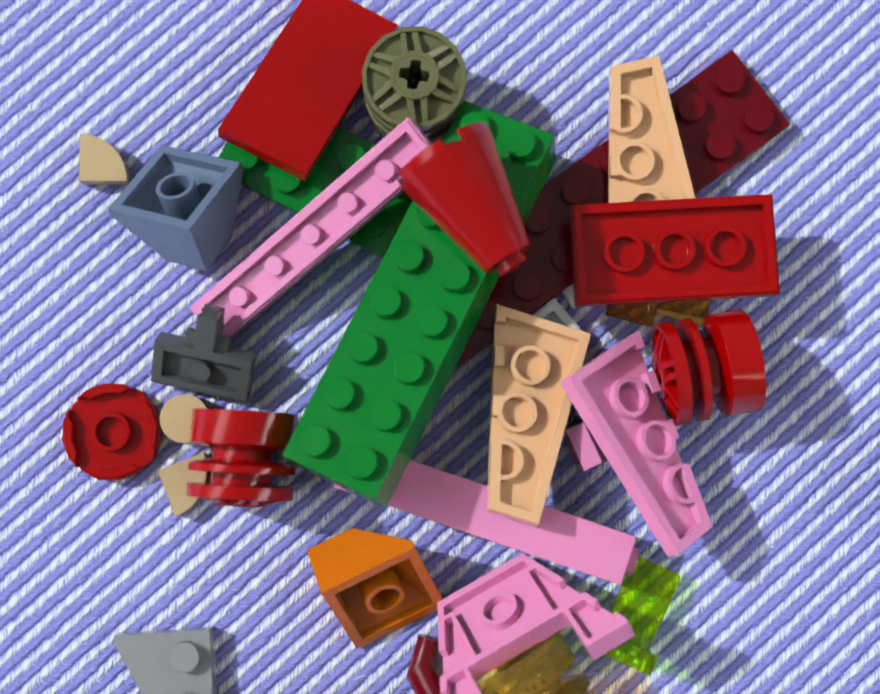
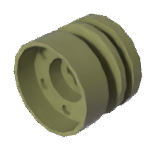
[362,26,466,143]

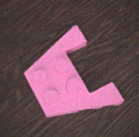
[437,553,635,694]

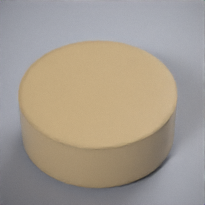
[160,394,209,443]

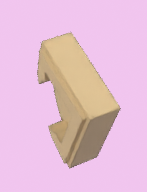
[79,134,131,185]
[158,452,209,517]

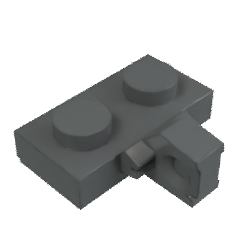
[151,304,257,403]

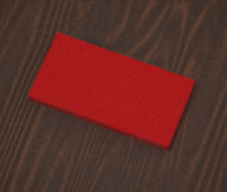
[218,0,398,182]
[569,194,780,307]

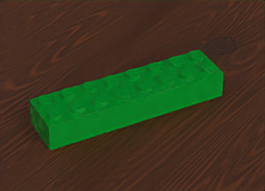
[282,101,556,509]

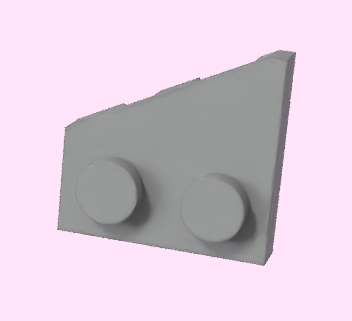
[114,627,216,694]

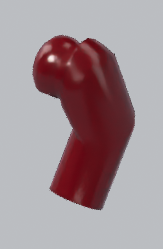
[407,634,441,694]

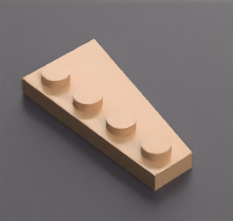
[487,304,591,527]

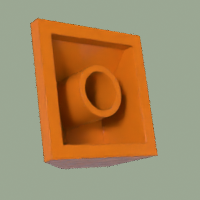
[307,528,443,649]

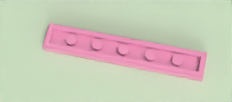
[189,117,432,338]

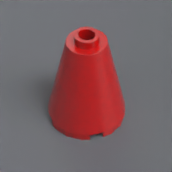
[397,122,531,277]

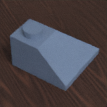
[108,145,244,271]

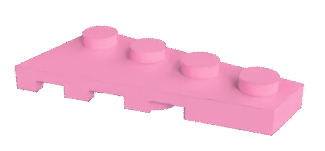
[559,331,713,556]

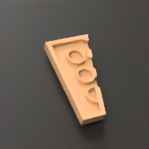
[608,55,695,203]

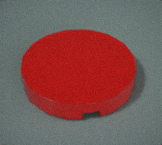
[62,383,163,480]

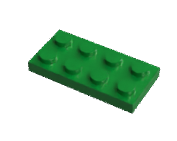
[218,127,412,259]

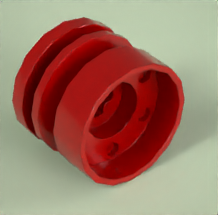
[652,309,766,426]
[186,408,299,507]

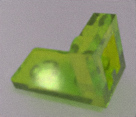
[604,556,680,676]

